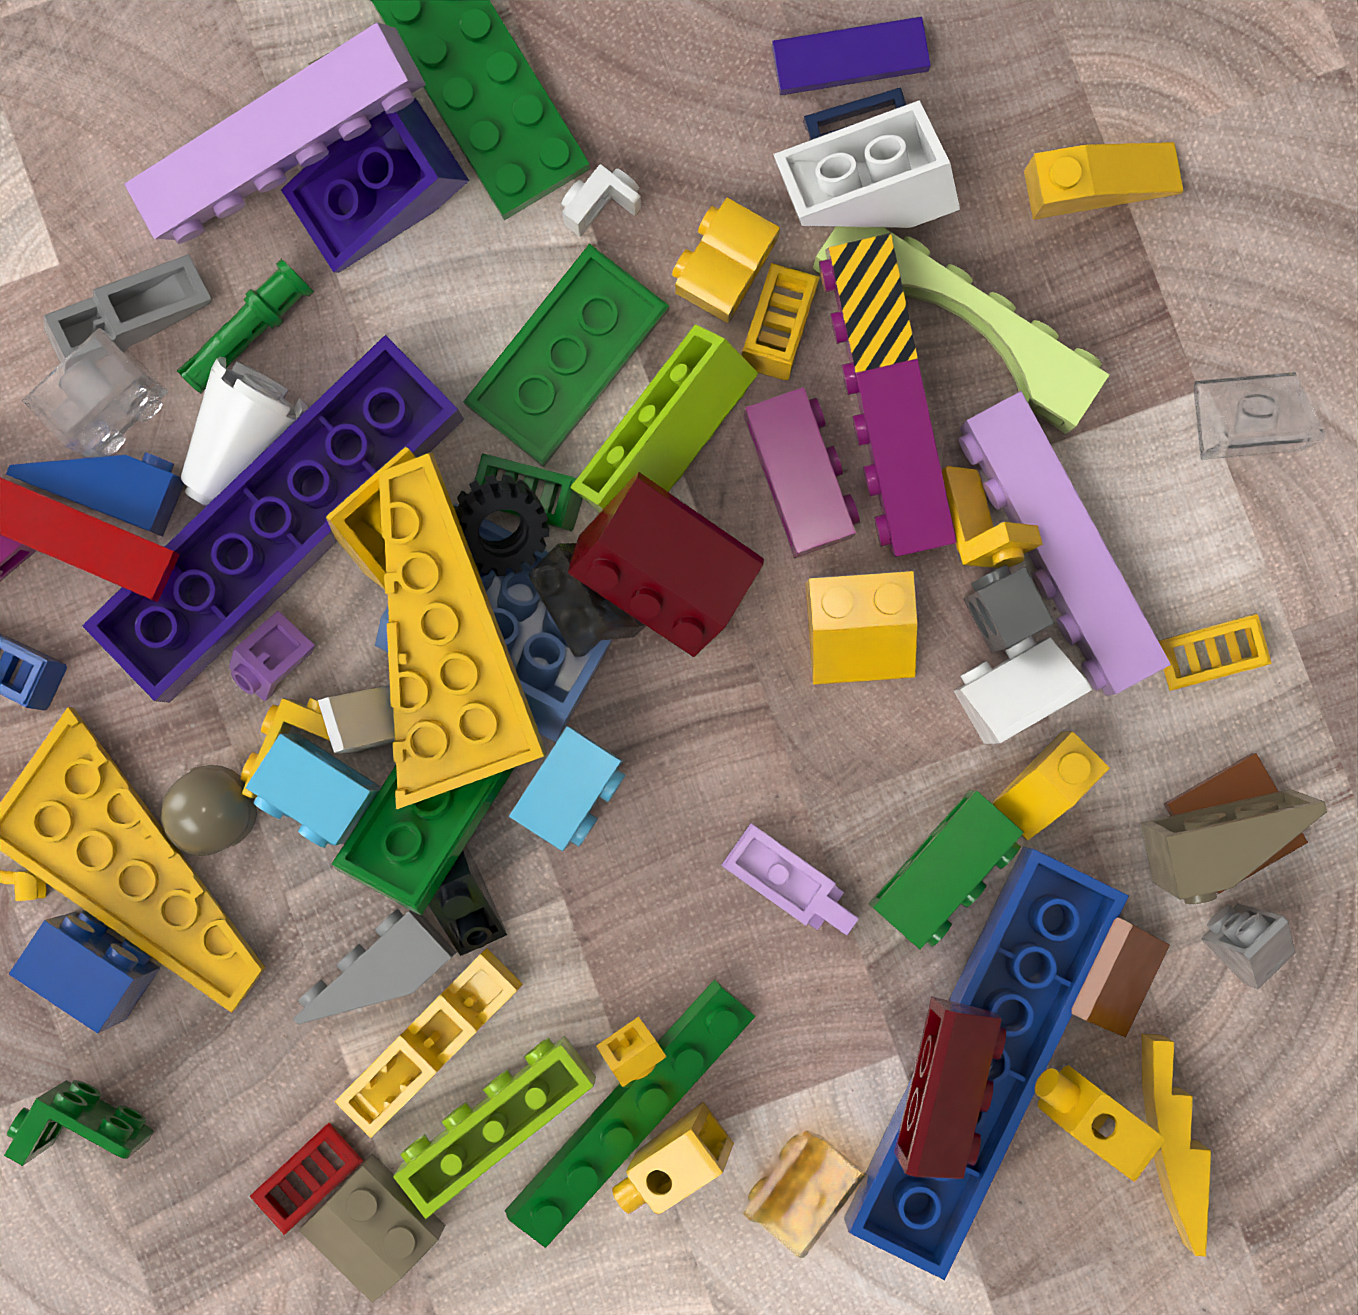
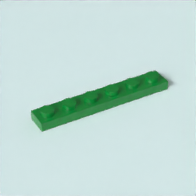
[504,979,756,1248]

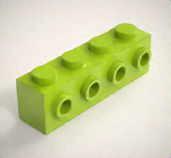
[570,324,759,513]
[393,1036,596,1219]

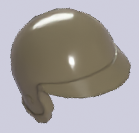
[161,765,257,856]

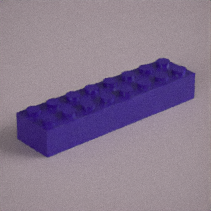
[82,335,464,703]

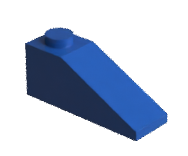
[6,452,184,537]

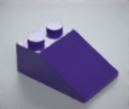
[281,98,470,273]

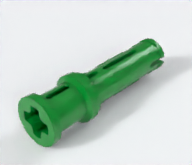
[177,258,314,394]

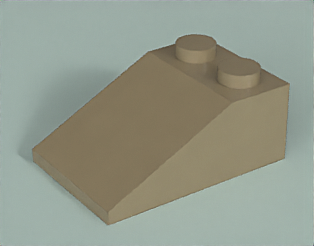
[1140,789,1327,904]

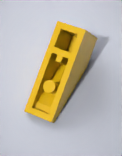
[1024,142,1184,220]

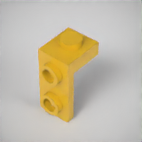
[941,466,1043,569]
[240,697,330,798]

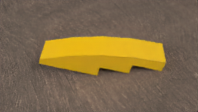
[334,948,523,1138]
[1141,1033,1211,1257]

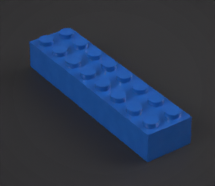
[844,846,1129,1280]

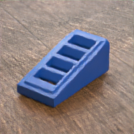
[0,633,67,710]

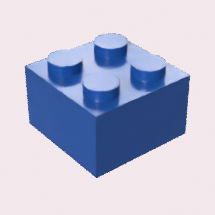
[9,910,160,1034]

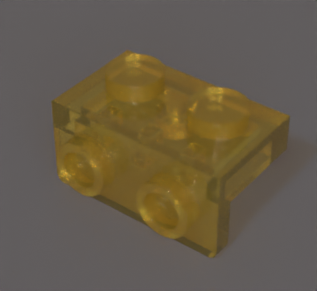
[743,1130,867,1258]

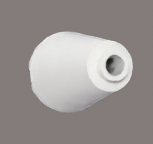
[181,357,308,506]

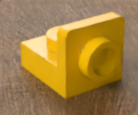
[596,1016,666,1087]

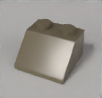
[298,1154,446,1303]

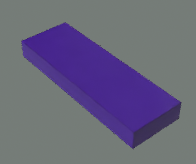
[772,17,931,96]

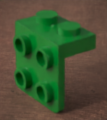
[4,1080,154,1166]

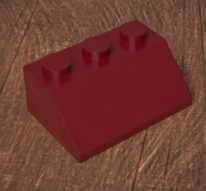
[568,472,764,657]
[894,996,1006,1179]

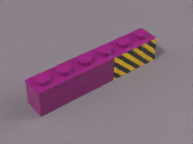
[819,233,957,557]

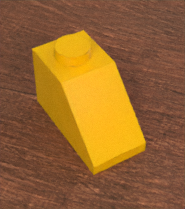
[992,731,1110,841]

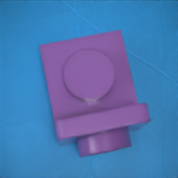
[229,611,315,701]

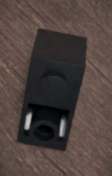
[428,846,507,956]

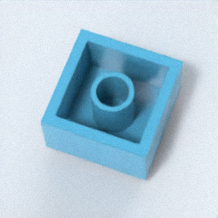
[509,726,626,851]
[245,734,381,848]

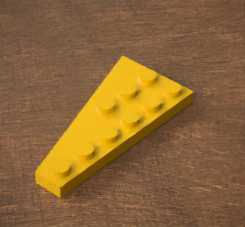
[379,453,547,809]
[0,707,266,1013]

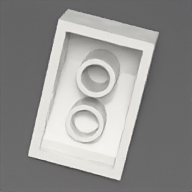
[774,100,960,228]

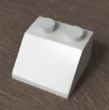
[954,636,1092,744]

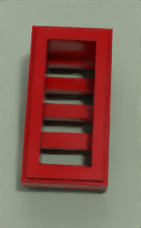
[249,1123,363,1235]

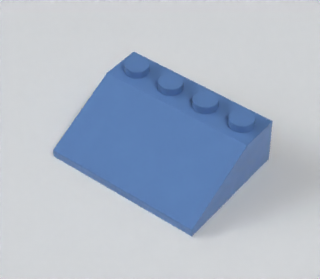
[375,503,627,742]

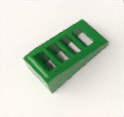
[471,453,583,531]

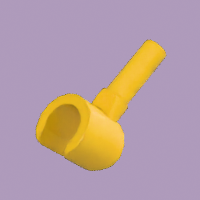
[0,870,46,901]

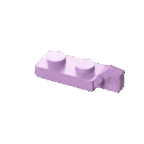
[721,823,859,935]

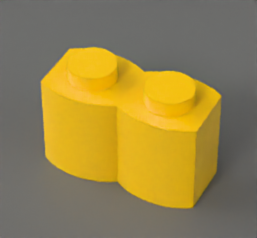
[672,197,780,323]

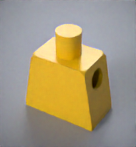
[1035,1065,1166,1182]
[612,1102,734,1215]

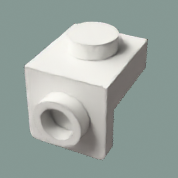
[561,164,641,237]

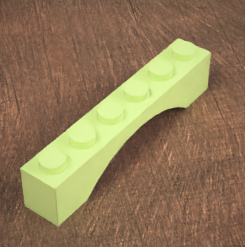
[813,226,1109,434]

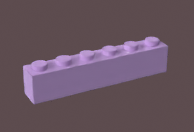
[124,22,426,244]
[959,391,1171,696]

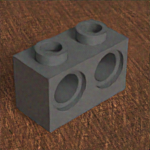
[963,564,1055,653]

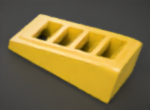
[742,263,820,380]
[1158,613,1272,691]

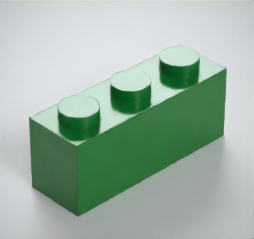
[868,790,1024,950]

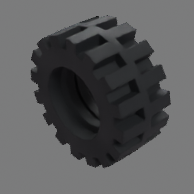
[453,474,550,576]

